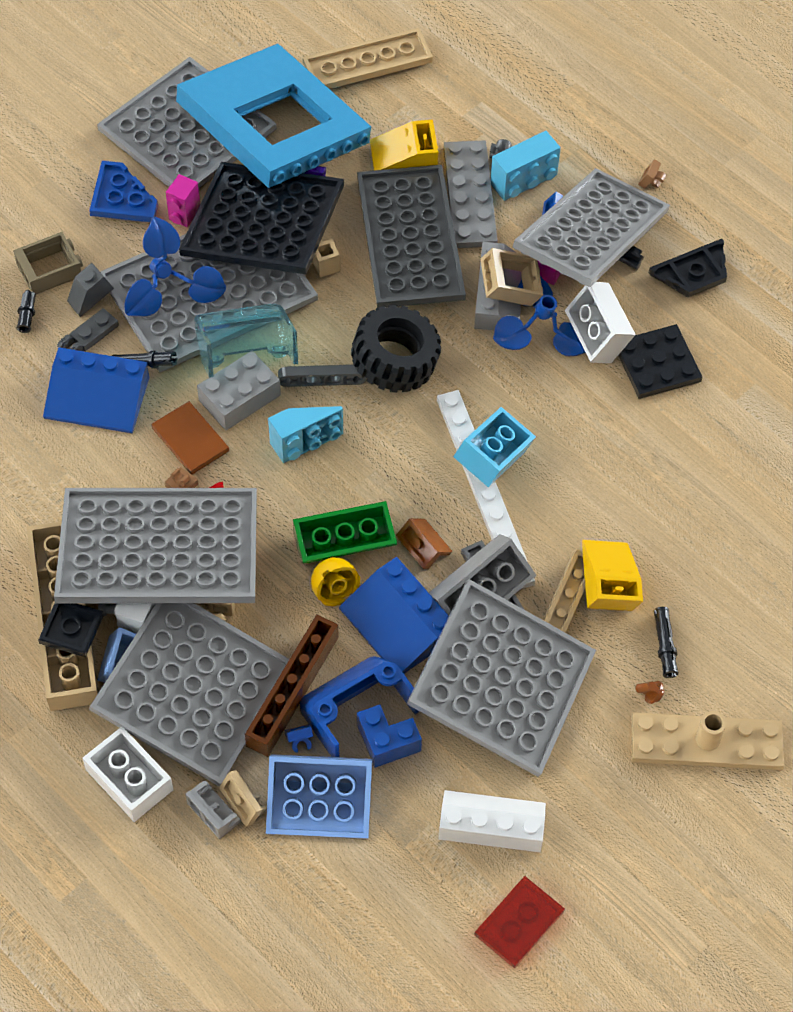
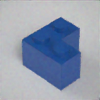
[357,705,422,768]

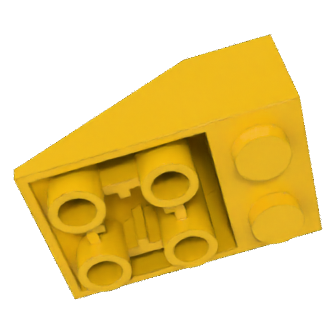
[370,119,439,171]
[582,540,643,611]

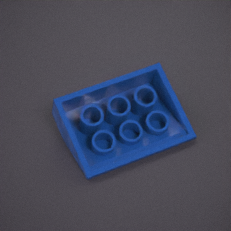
[43,347,150,434]
[339,557,449,674]

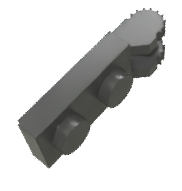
[57,308,119,352]

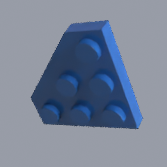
[89,161,158,222]

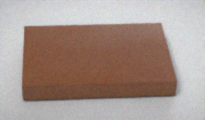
[151,401,229,475]

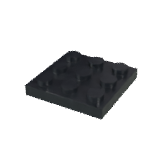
[618,324,703,399]

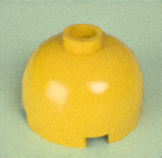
[311,557,360,606]

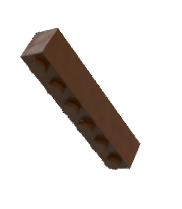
[245,614,339,757]

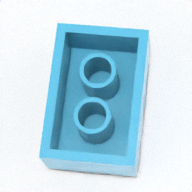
[490,131,561,201]
[453,407,536,487]

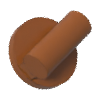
[635,681,664,704]

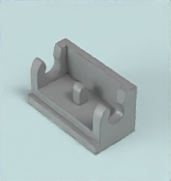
[186,780,241,839]

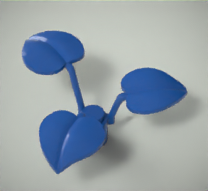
[124,217,226,316]
[493,276,586,356]

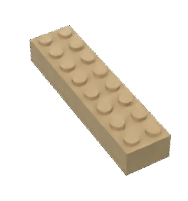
[27,521,99,711]

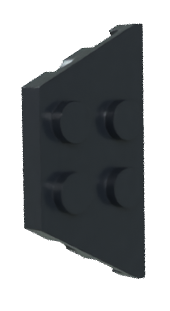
[648,238,727,297]

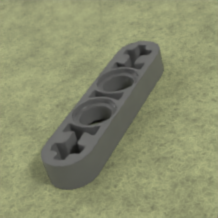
[278,364,366,387]

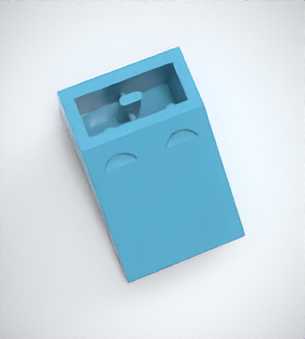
[268,406,343,463]

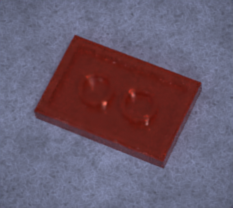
[474,876,565,969]

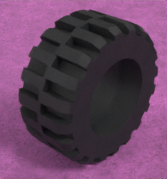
[351,305,442,393]

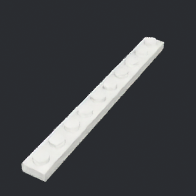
[437,390,535,589]

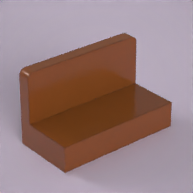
[396,518,452,569]

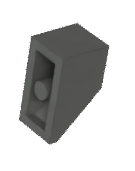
[67,263,114,317]

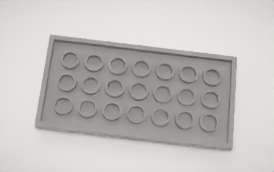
[512,168,670,287]

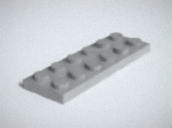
[444,140,498,248]

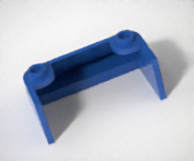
[300,656,419,757]

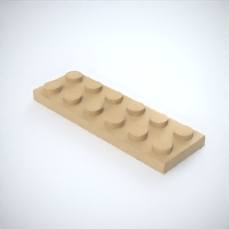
[303,28,433,89]

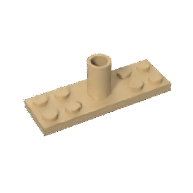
[632,711,784,770]

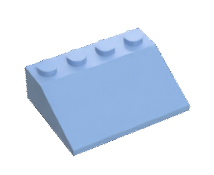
[266,754,372,838]

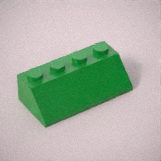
[293,501,397,564]

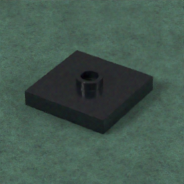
[38,603,104,657]

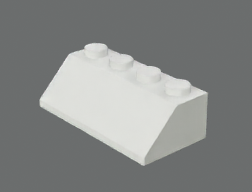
[439,790,546,852]

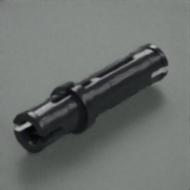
[112,350,178,369]
[653,606,679,678]

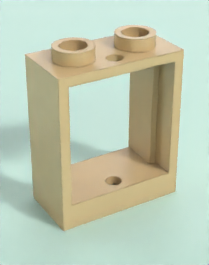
[480,248,543,306]

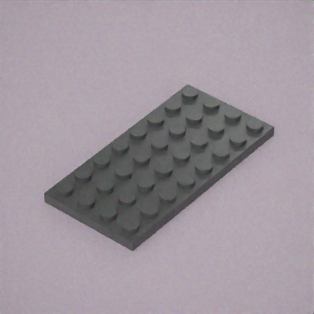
[357,165,466,308]

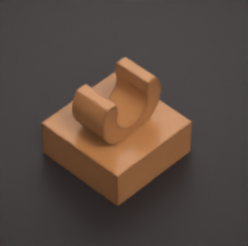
[638,159,666,189]
[165,467,198,488]

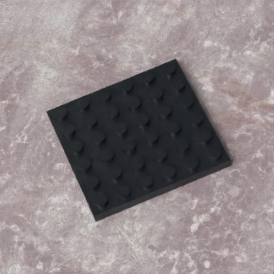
[179,162,344,275]

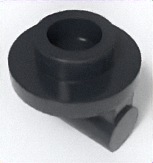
[619,246,644,270]

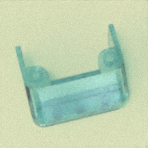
[194,304,298,377]

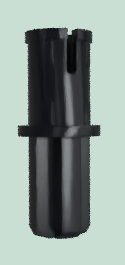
[16,290,36,333]

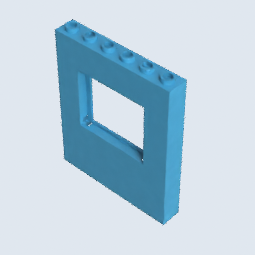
[176,44,371,188]

